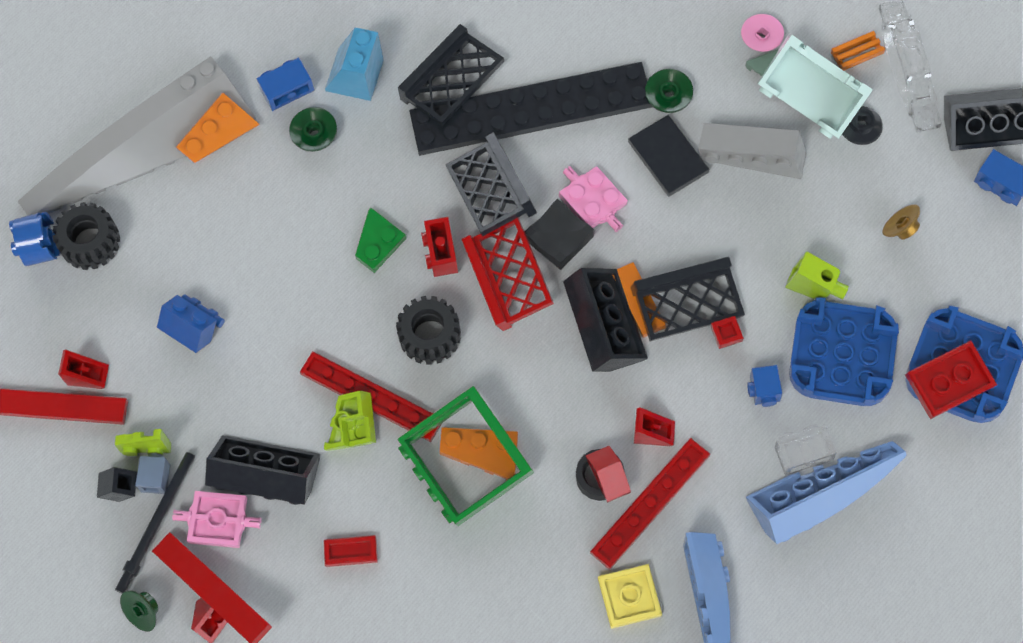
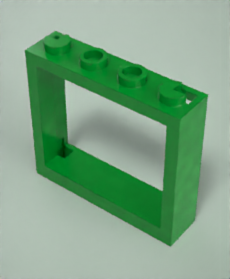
[397,386,534,526]

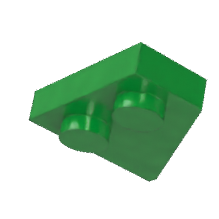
[355,208,407,273]

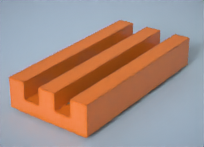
[831,31,885,71]

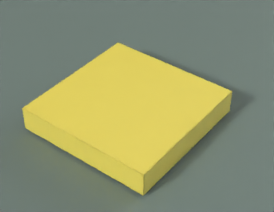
[598,564,662,629]

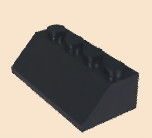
[944,88,1023,151]
[563,268,648,372]
[205,435,320,505]

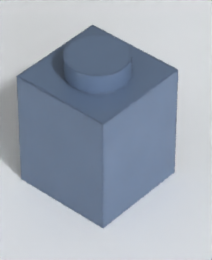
[135,453,171,494]

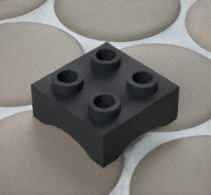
[525,199,594,270]

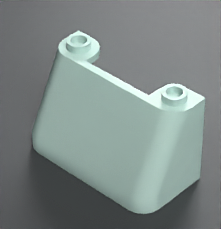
[757,34,873,139]

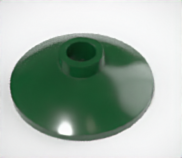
[645,69,693,113]
[289,107,337,152]

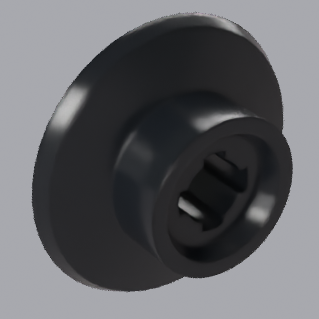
[842,106,883,145]

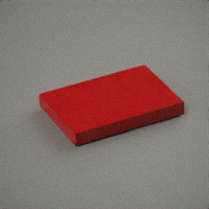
[905,341,997,420]

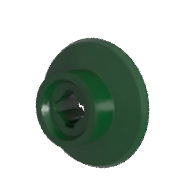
[120,591,158,632]

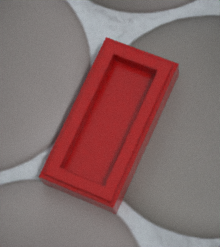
[324,535,378,567]

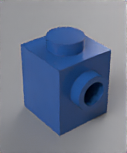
[747,365,782,407]

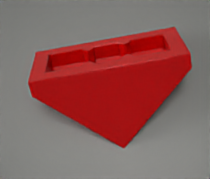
[191,598,227,643]

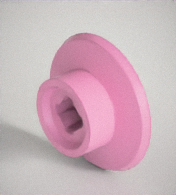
[741,14,784,52]

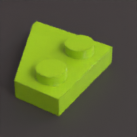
[115,429,172,456]

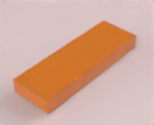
[612,262,666,338]

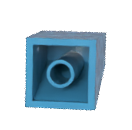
[325,27,384,101]

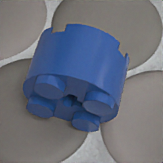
[9,212,60,266]

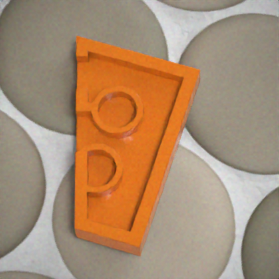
[176,93,259,163]
[440,427,518,480]

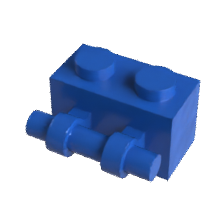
[157,294,225,353]

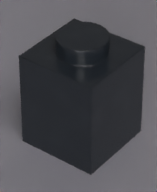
[97,467,137,502]

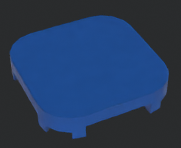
[789,298,899,406]
[905,306,1023,423]

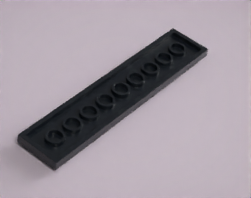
[409,62,652,156]

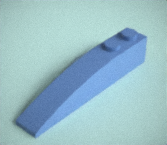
[746,441,907,544]
[683,532,730,643]

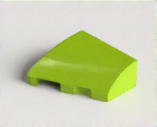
[324,391,376,451]

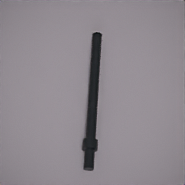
[115,452,195,594]

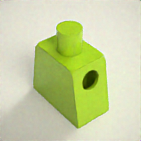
[785,251,849,300]

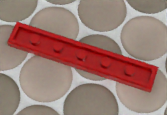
[300,351,442,442]
[0,389,128,425]
[590,438,710,570]
[152,532,272,643]

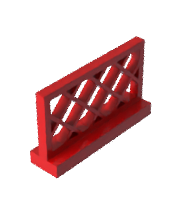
[462,218,554,331]

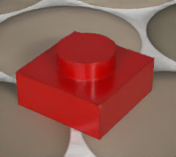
[711,316,744,349]

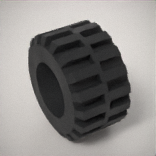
[52,202,120,270]
[396,296,461,365]

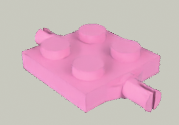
[558,166,628,232]
[172,491,261,548]

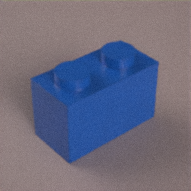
[256,57,315,111]
[974,149,1023,206]

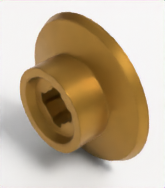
[882,205,920,240]

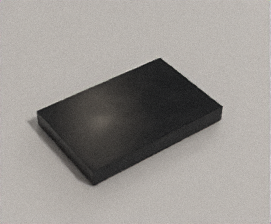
[628,115,709,197]

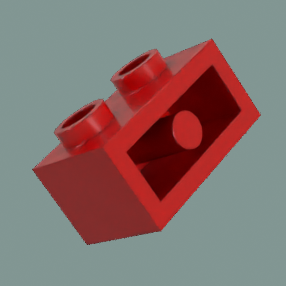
[421,217,458,277]

